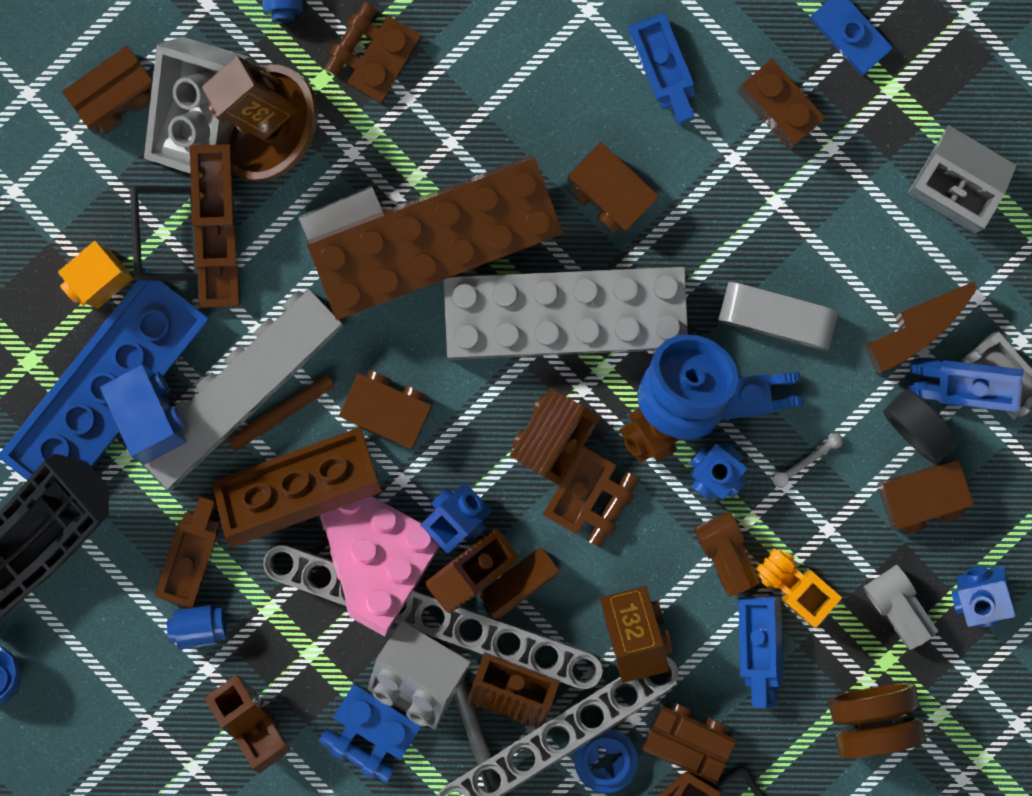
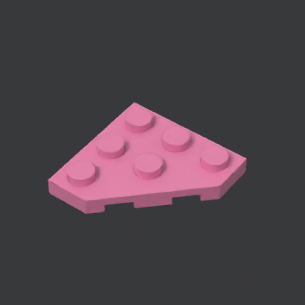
[320,496,440,637]

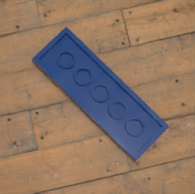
[0,270,210,480]

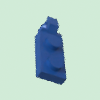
[627,12,696,126]
[738,596,783,708]

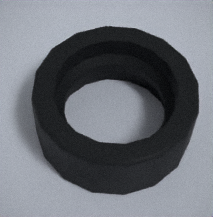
[883,389,959,464]

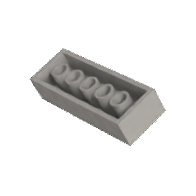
[444,267,688,360]

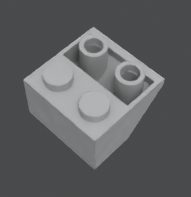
[907,125,1017,234]
[367,621,471,730]

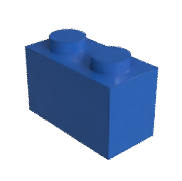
[100,364,187,465]

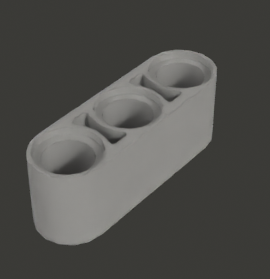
[718,282,839,351]

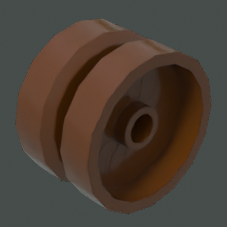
[828,683,927,758]

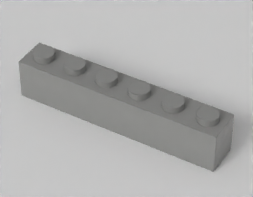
[142,289,345,490]

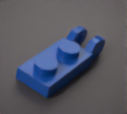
[908,357,1024,412]
[720,372,804,421]

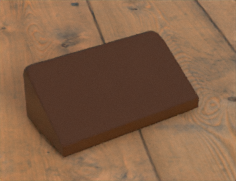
[480,548,559,619]

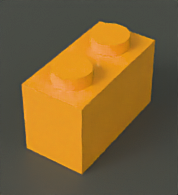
[58,241,134,309]

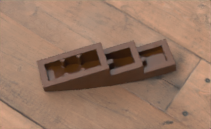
[190,144,240,308]

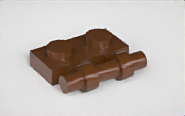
[324,1,422,105]
[542,446,640,548]

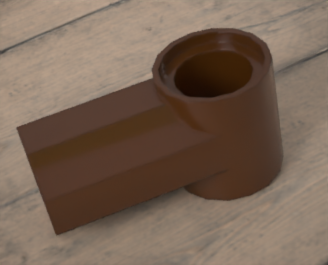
[694,511,760,597]

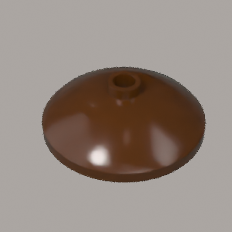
[228,64,318,182]

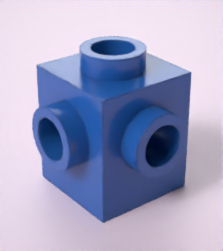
[688,442,748,501]
[420,482,492,554]
[952,565,1016,628]

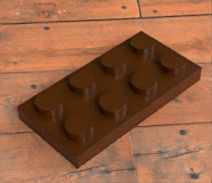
[212,427,382,548]

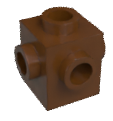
[619,408,680,463]

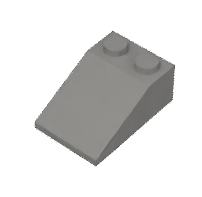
[144,37,250,173]

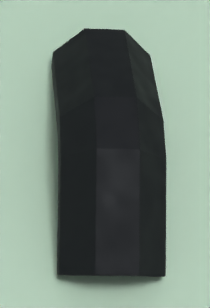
[0,454,109,619]

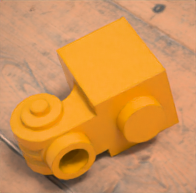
[756,548,842,628]

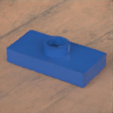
[809,0,893,76]

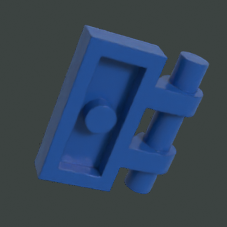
[318,683,421,783]

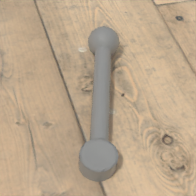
[772,433,843,488]

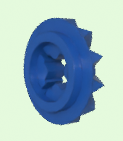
[574,729,638,793]

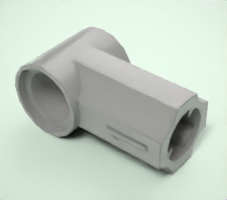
[863,565,938,650]

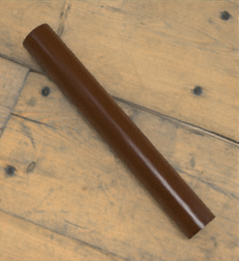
[227,373,335,451]

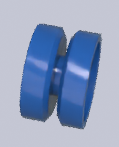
[637,334,739,439]

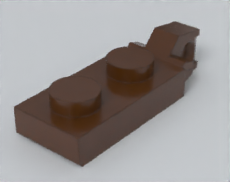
[154,495,220,608]

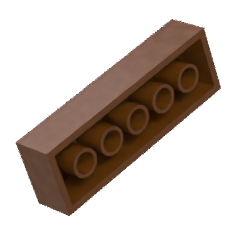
[307,155,563,321]

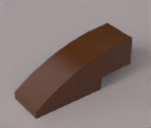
[864,282,977,374]

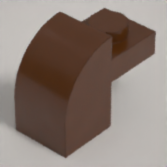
[204,674,291,774]

